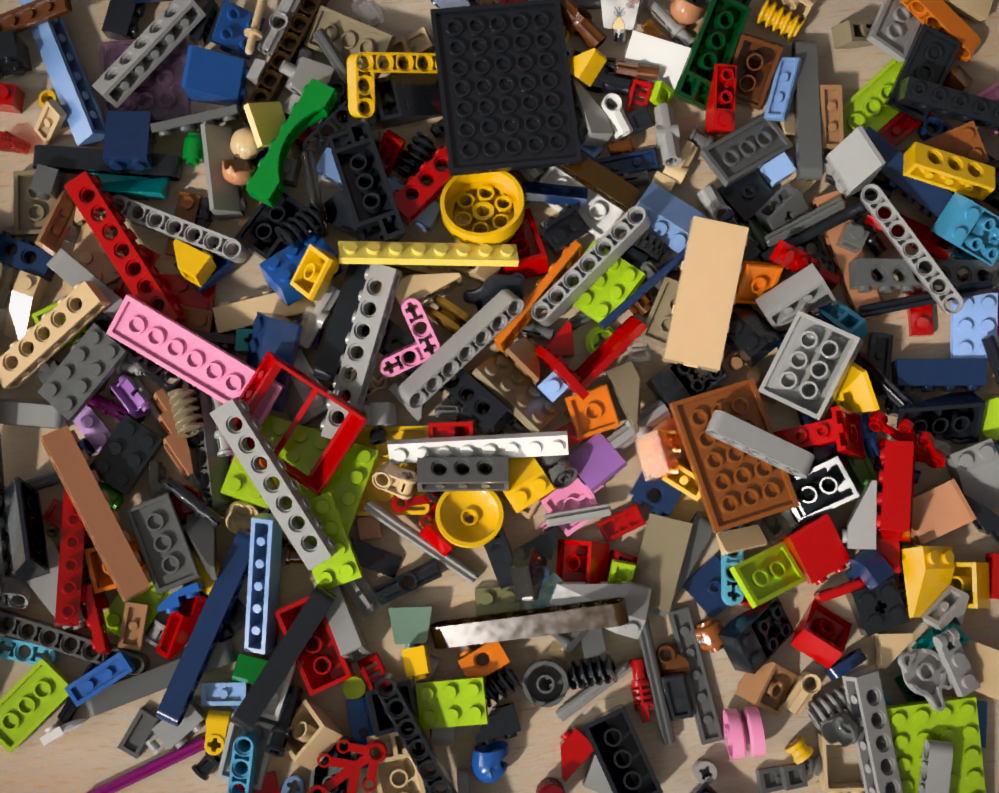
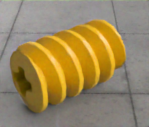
[757,0,806,42]

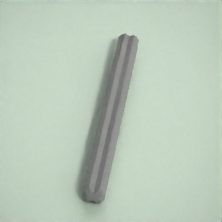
[364,500,478,583]

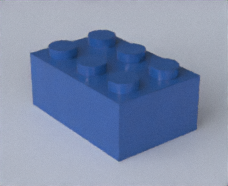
[259,232,343,306]

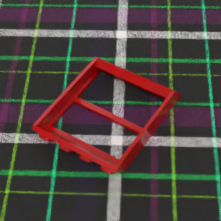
[234,351,368,495]

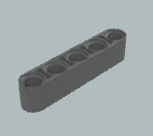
[648,511,713,618]

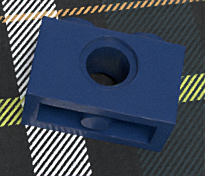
[629,470,682,516]

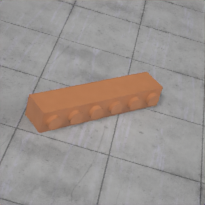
[810,190,884,321]

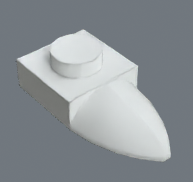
[40,718,87,746]

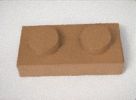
[118,602,150,650]

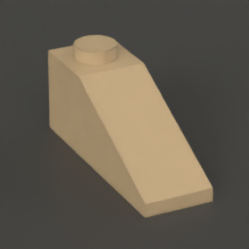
[4,270,49,340]

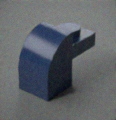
[845,549,895,590]

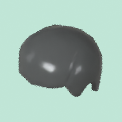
[820,713,859,748]

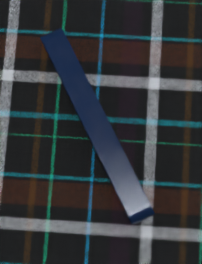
[156,528,250,727]

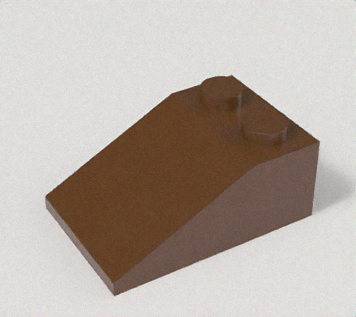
[730,32,783,110]

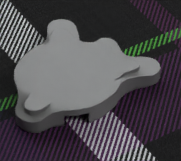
[898,648,953,711]

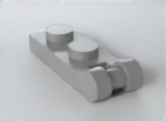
[933,627,981,697]

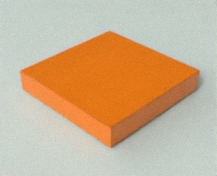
[735,261,784,304]
[564,384,620,440]

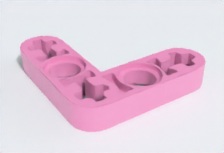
[379,297,440,377]

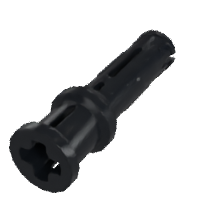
[265,685,303,757]

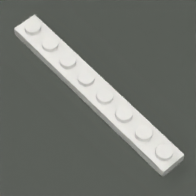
[387,431,569,464]

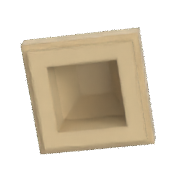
[547,638,573,662]

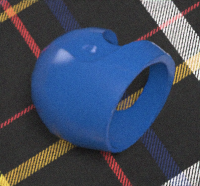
[470,741,510,783]

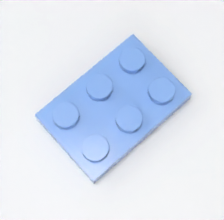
[950,293,998,359]

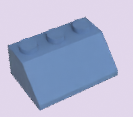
[635,181,708,253]

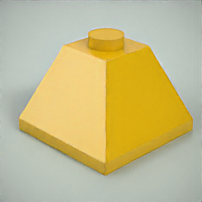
[833,362,880,413]

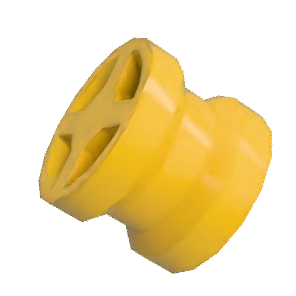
[784,735,814,764]

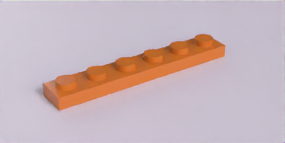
[494,240,583,353]

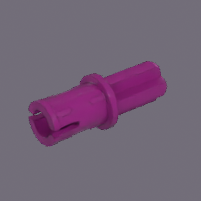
[88,394,130,421]

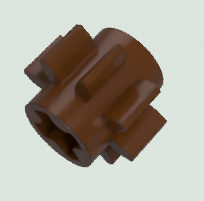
[629,291,655,317]

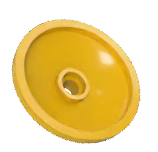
[435,491,504,548]

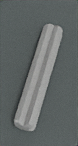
[545,503,611,527]

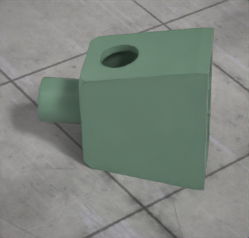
[389,606,433,649]

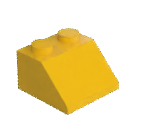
[290,244,339,301]
[951,562,990,609]

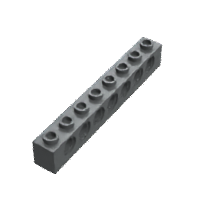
[848,258,999,293]

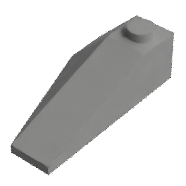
[550,581,651,640]

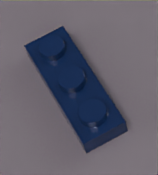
[522,181,588,206]

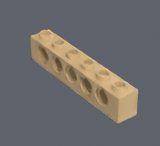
[0,281,111,389]

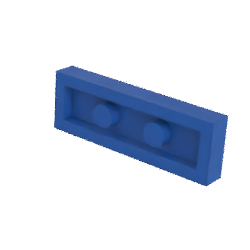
[64,650,136,707]

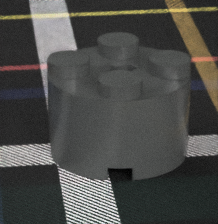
[522,659,568,708]

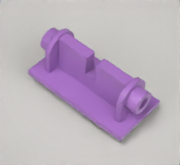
[109,374,151,419]

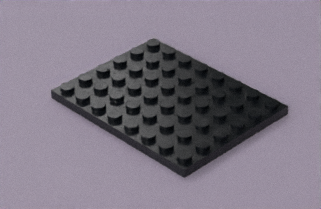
[430,0,582,176]

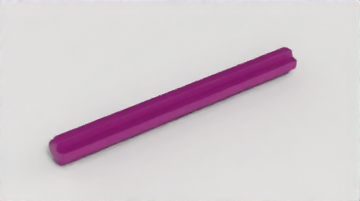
[87,736,205,793]

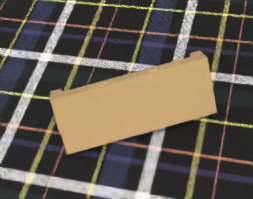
[662,216,749,372]

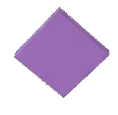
[567,433,627,492]

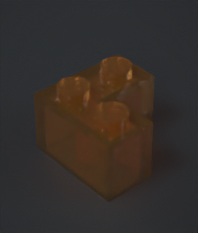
[634,430,681,481]

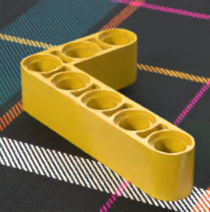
[347,52,437,118]

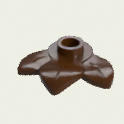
[645,643,690,677]

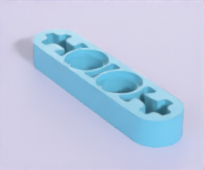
[721,524,744,606]

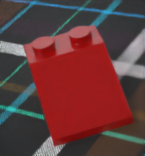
[499,208,549,279]

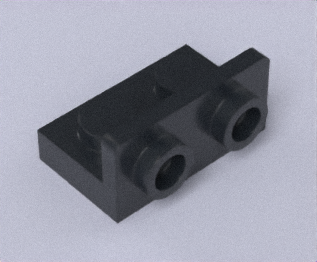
[539,204,590,254]

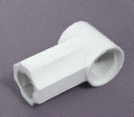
[599,93,633,139]

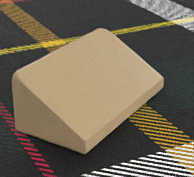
[716,524,768,555]

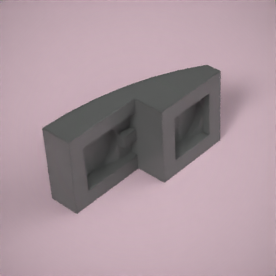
[755,763,808,793]

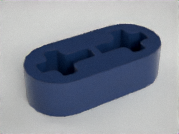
[824,648,867,680]

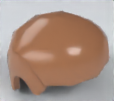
[670,0,704,25]
[222,159,256,185]

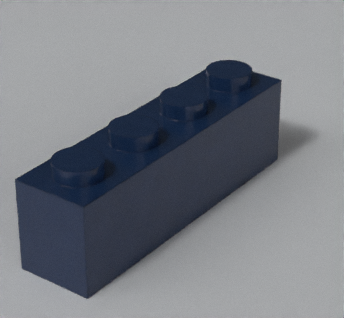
[891,359,987,392]

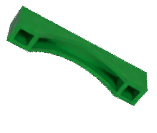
[246,78,339,208]

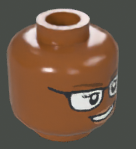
[694,617,723,653]

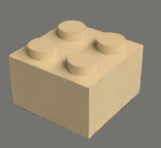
[285,699,343,771]

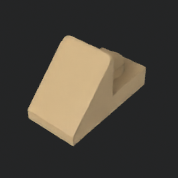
[34,99,70,145]

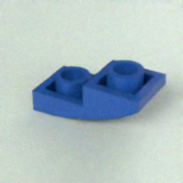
[157,580,205,614]

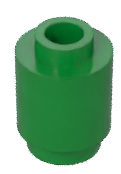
[182,132,204,166]

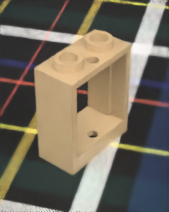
[817,733,865,793]

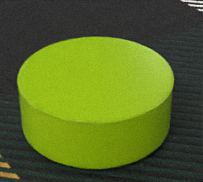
[343,676,366,699]

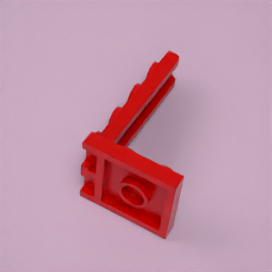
[534,316,647,400]
[773,405,866,460]

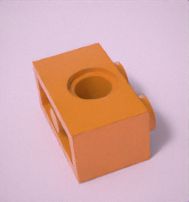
[458,642,510,678]

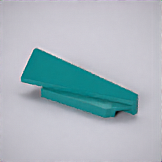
[61,173,170,201]

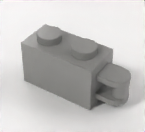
[145,698,207,755]

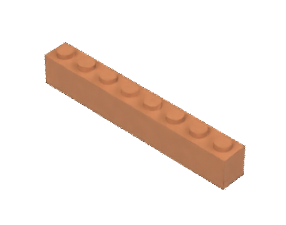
[41,425,152,602]

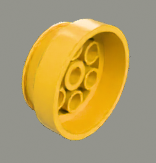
[440,171,525,245]

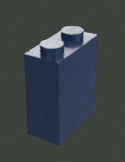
[102,111,156,170]

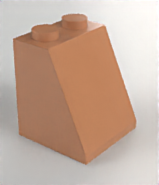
[911,478,977,545]

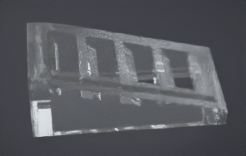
[623,319,651,364]

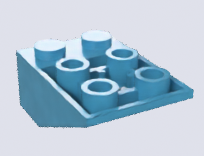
[930,192,999,267]

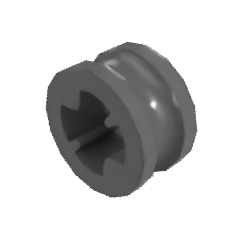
[806,755,822,776]

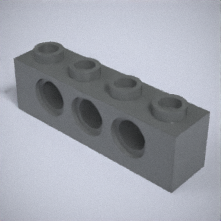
[417,454,509,492]

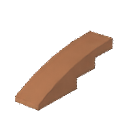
[152,388,193,480]

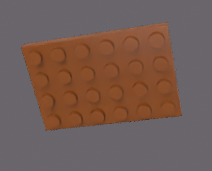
[669,378,800,533]

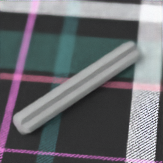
[556,660,632,721]

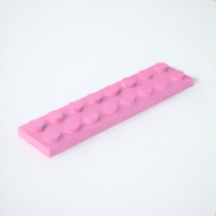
[106,294,284,425]

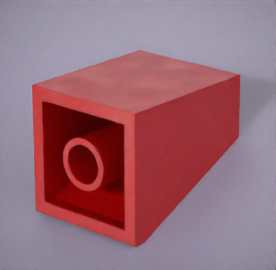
[780,513,850,585]

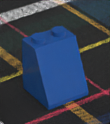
[181,45,250,107]

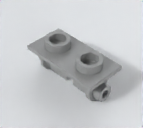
[342,576,382,618]

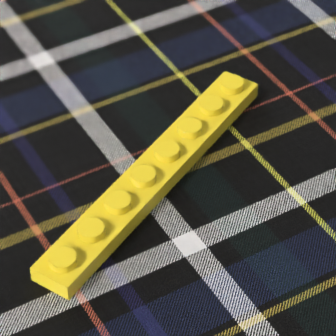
[338,241,519,267]

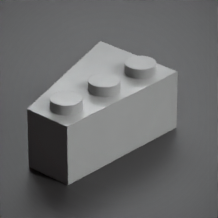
[755,263,838,329]

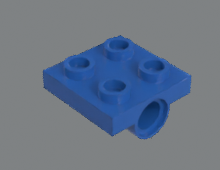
[210,0,265,60]

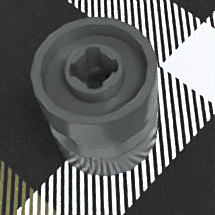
[538,455,578,489]

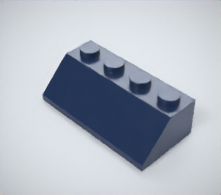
[245,312,303,412]

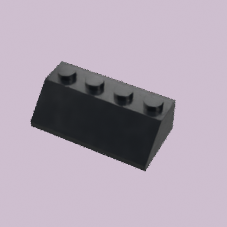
[3,477,50,581]
[582,704,663,793]

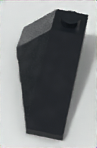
[896,391,986,444]

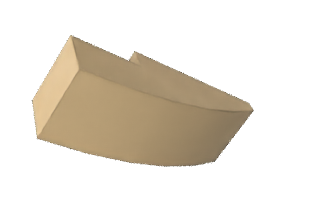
[943,0,993,23]

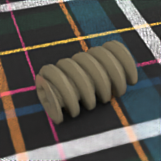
[167,388,205,438]

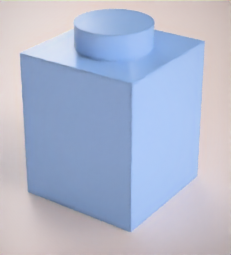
[759,152,797,189]
[537,371,569,404]

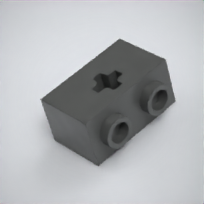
[755,184,809,233]

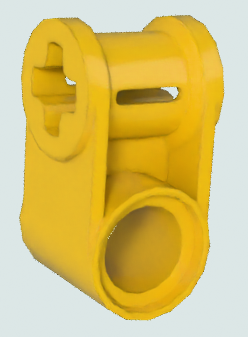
[204,709,233,755]

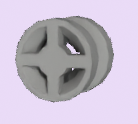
[692,759,717,784]

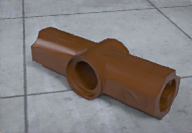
[560,0,607,49]

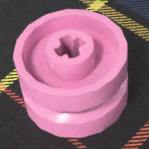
[723,705,766,761]

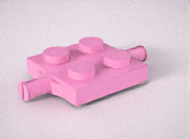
[539,477,604,537]

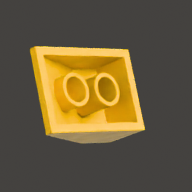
[488,457,555,514]
[901,546,955,618]

